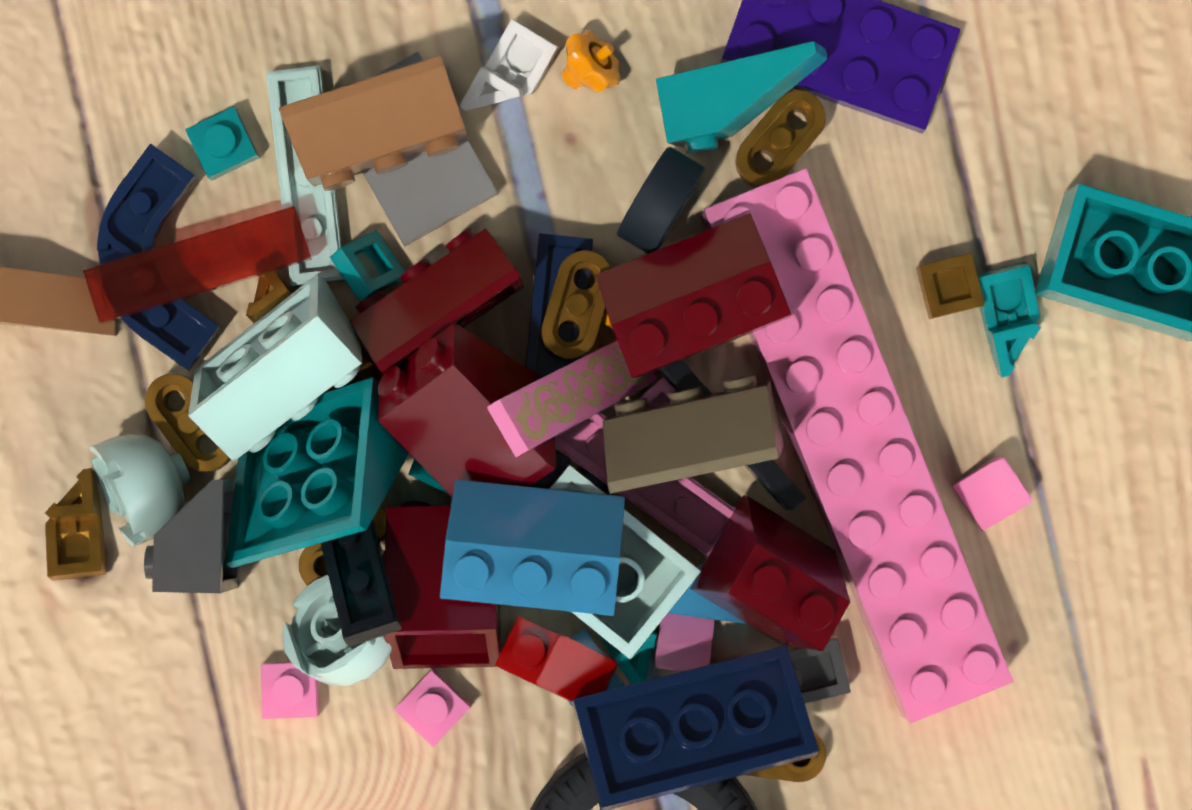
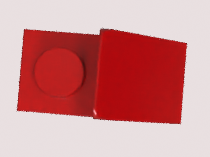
[495,616,619,702]

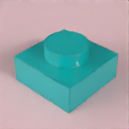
[185,106,260,181]
[329,230,405,302]

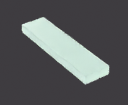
[266,66,345,287]

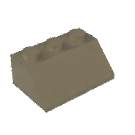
[602,375,784,494]

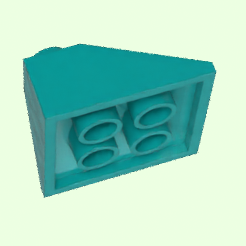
[225,377,409,568]

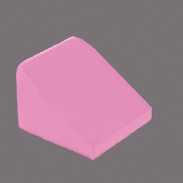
[952,456,1033,531]
[653,613,715,672]

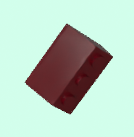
[595,213,792,378]
[350,228,525,374]

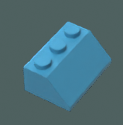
[440,479,625,616]

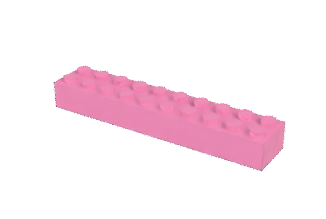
[701,168,1014,723]

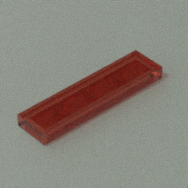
[83,206,312,324]

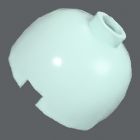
[90,434,190,547]
[282,575,392,686]

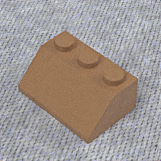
[278,55,468,191]

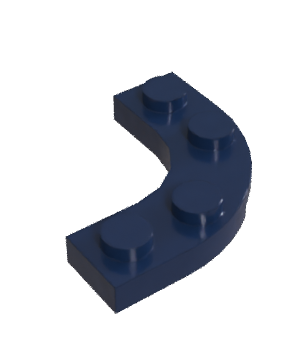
[97,143,221,371]

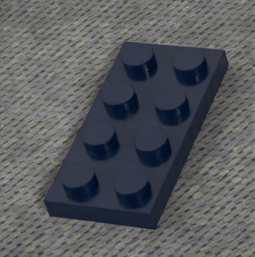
[572,645,819,810]

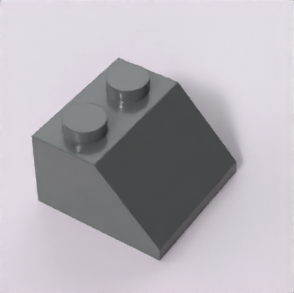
[144,479,239,593]

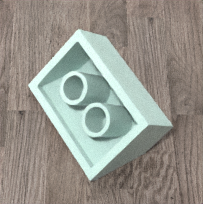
[188,274,362,462]

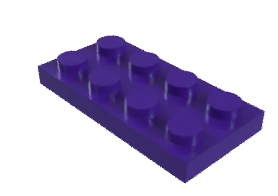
[720,0,961,133]

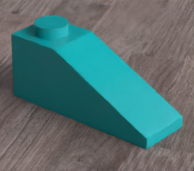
[656,41,828,154]

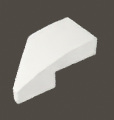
[459,19,561,111]

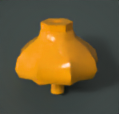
[561,30,621,92]

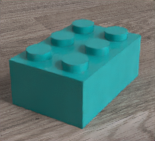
[1035,184,1192,341]

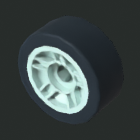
[617,147,705,254]

